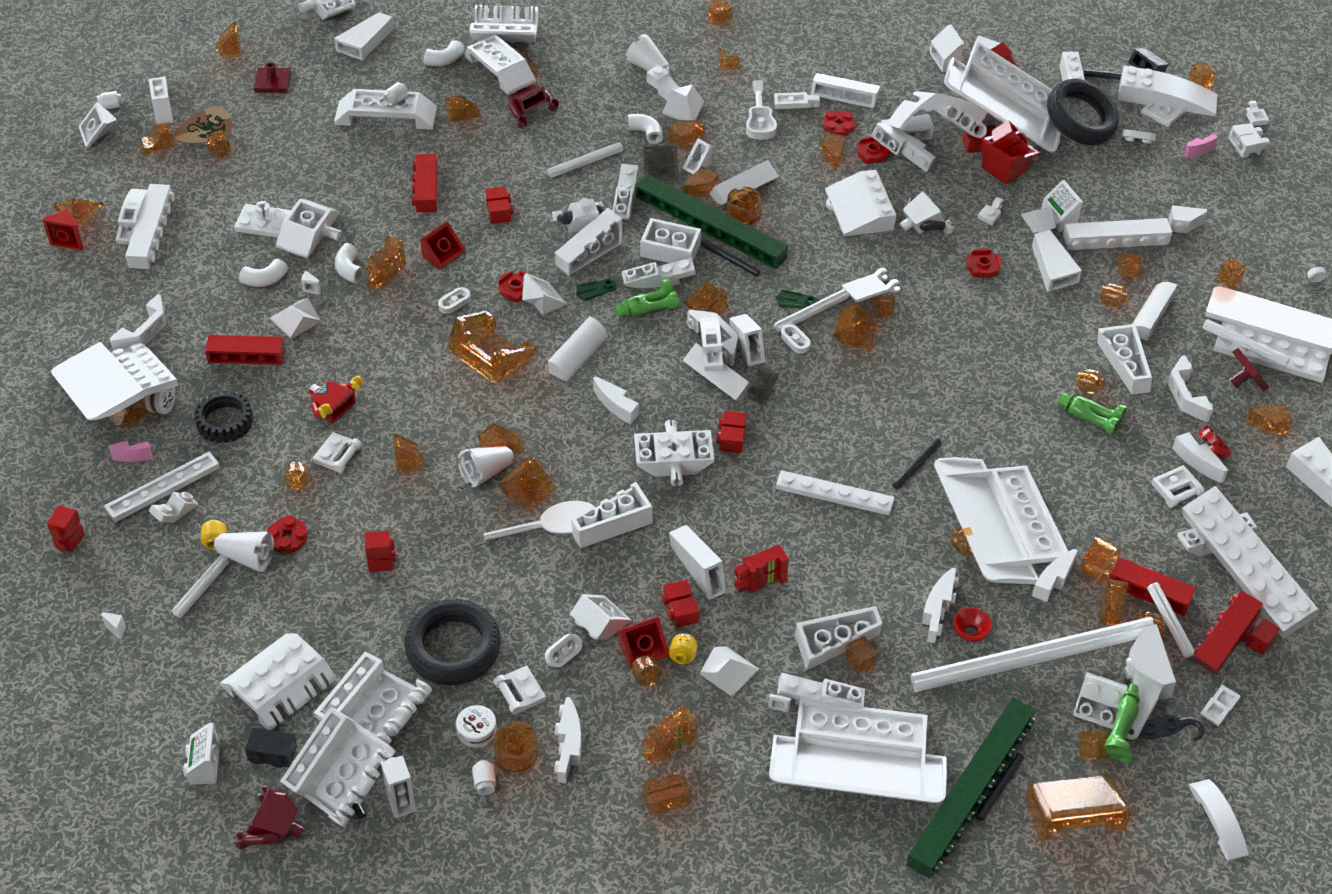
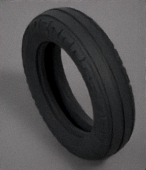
[1047,79,1119,145]
[404,599,501,685]

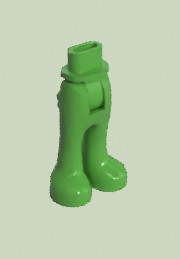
[614,279,680,318]
[1057,393,1127,435]
[1104,684,1140,762]

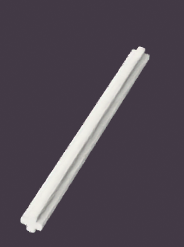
[911,617,1155,692]

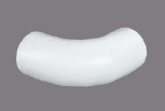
[424,41,465,67]
[628,114,663,144]
[335,243,364,284]
[239,259,288,287]

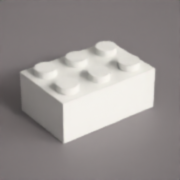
[640,218,701,263]

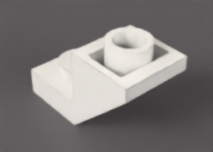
[149,492,198,523]

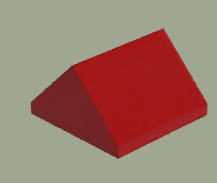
[42,209,84,251]
[420,221,466,269]
[619,616,669,669]

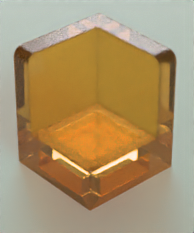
[718,48,740,71]
[1079,730,1110,759]

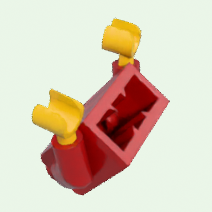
[309,376,365,424]

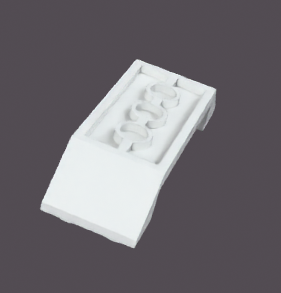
[464,34,536,95]
[334,89,437,130]

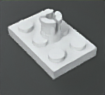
[234,201,291,238]

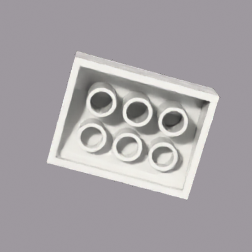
[825,170,896,236]

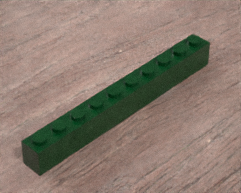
[635,174,788,269]
[906,697,1036,879]

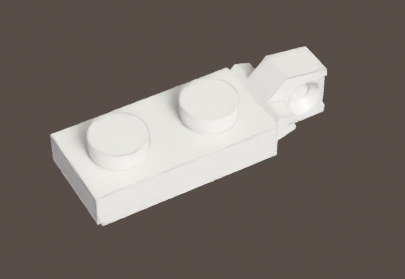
[774,92,820,109]

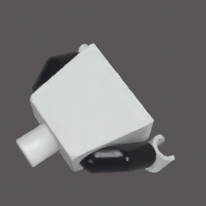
[899,191,955,234]
[552,198,605,233]

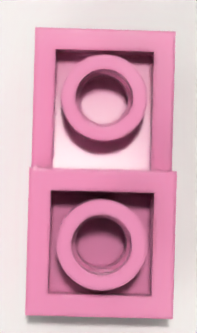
[1184,134,1218,158]
[108,441,153,462]

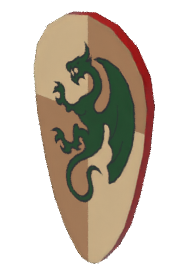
[174,106,232,143]

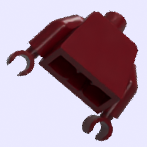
[508,85,559,128]
[234,786,305,849]

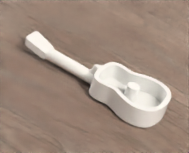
[746,80,777,140]

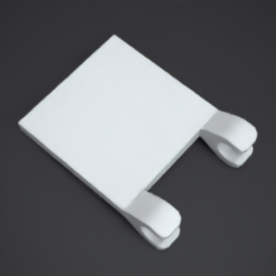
[842,268,900,303]

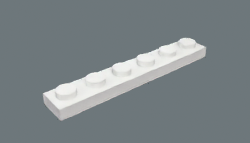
[104,452,220,523]
[776,470,894,516]

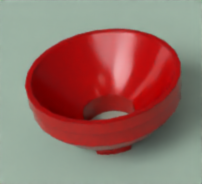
[954,607,992,642]

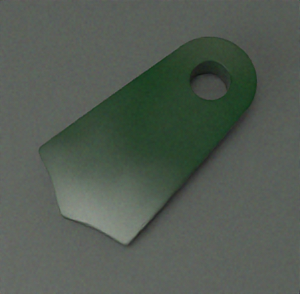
[576,279,617,301]
[776,289,818,308]

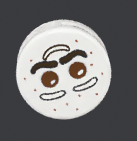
[145,387,175,414]
[456,705,497,748]

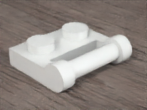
[313,432,363,473]
[1151,465,1204,508]
[493,666,546,715]

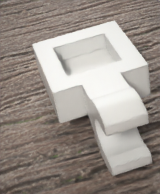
[1246,101,1269,126]
[977,197,1003,225]

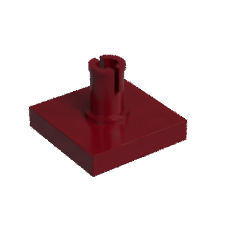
[254,62,291,93]
[1229,348,1269,391]

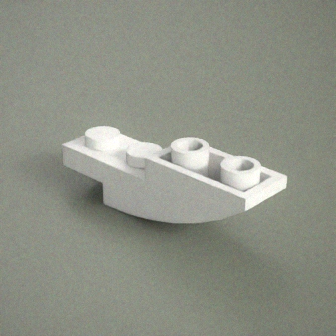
[871,123,936,172]
[612,164,638,220]
[116,189,147,245]
[622,257,696,288]
[700,316,723,371]
[922,568,959,643]
[777,673,865,707]
[554,697,581,784]

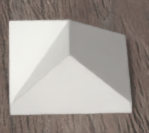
[662,85,704,126]
[78,102,117,148]
[522,273,567,315]
[270,298,321,339]
[700,646,759,697]

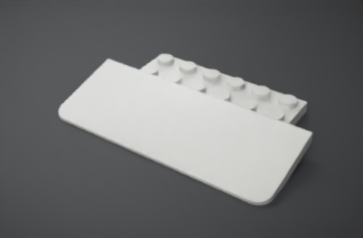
[944,42,1061,153]
[1205,287,1332,383]
[52,342,178,420]
[934,457,1068,585]
[769,699,946,803]

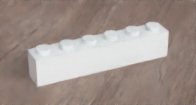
[125,184,175,269]
[1063,218,1173,250]

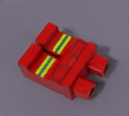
[734,544,789,594]

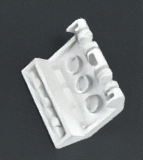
[470,5,538,44]
[220,634,337,730]
[314,651,432,745]
[280,707,396,827]

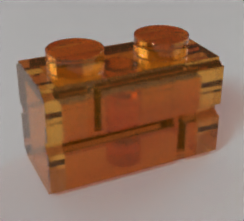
[642,773,692,816]

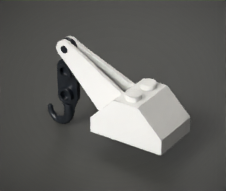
[1124,624,1205,743]

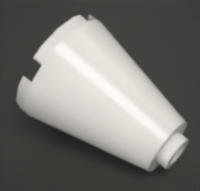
[626,34,670,72]
[458,446,514,487]
[214,532,274,572]

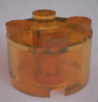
[727,187,762,226]
[1078,535,1122,583]
[493,721,538,773]

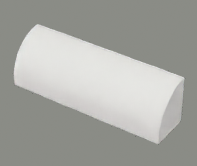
[811,73,880,108]
[710,160,779,205]
[1132,282,1177,341]
[548,316,608,382]
[683,343,755,401]

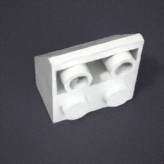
[930,25,965,72]
[1073,672,1128,729]

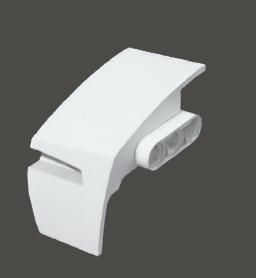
[888,91,1003,138]

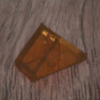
[871,296,895,318]

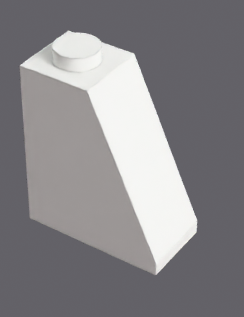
[729,314,765,366]

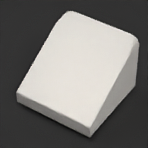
[301,271,321,294]
[101,612,126,639]
[768,694,792,713]

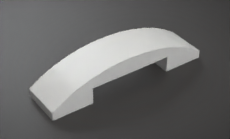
[1189,779,1249,861]

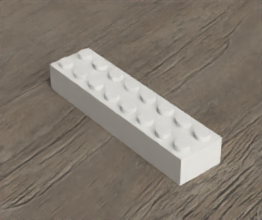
[1182,486,1318,639]

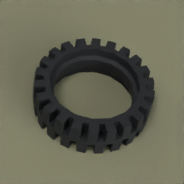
[194,391,253,443]

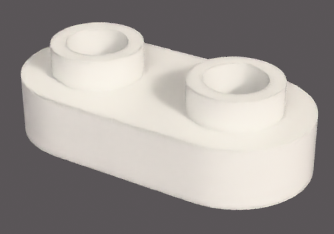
[1122,129,1156,144]
[438,287,470,314]
[781,324,810,354]
[545,634,582,667]

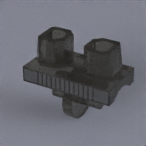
[747,367,779,405]

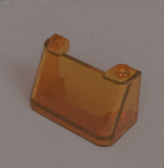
[448,310,537,382]
[1025,774,1131,841]

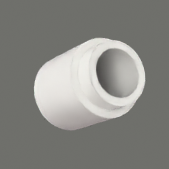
[383,82,408,106]
[97,91,123,110]
[472,760,496,795]

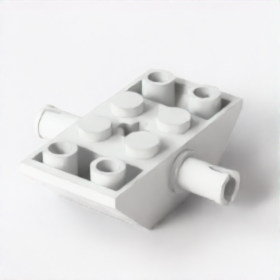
[298,0,356,20]
[274,199,342,259]
[634,420,714,486]

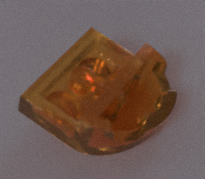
[684,280,729,316]

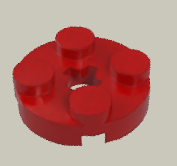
[822,110,856,137]
[856,136,890,164]
[966,248,1002,278]
[498,271,526,303]
[1198,425,1232,460]
[267,515,308,553]

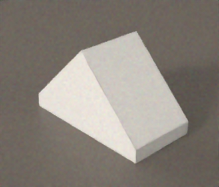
[683,138,712,176]

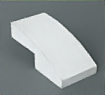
[1200,685,1241,726]

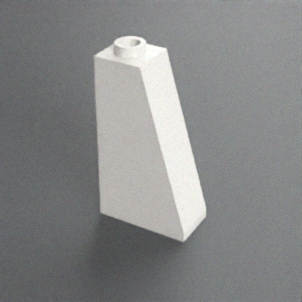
[334,12,394,61]
[1032,230,1082,292]
[669,525,726,600]

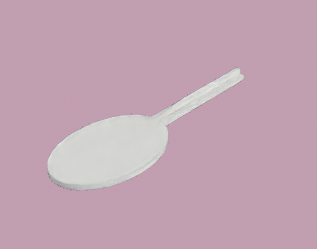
[483,501,596,541]

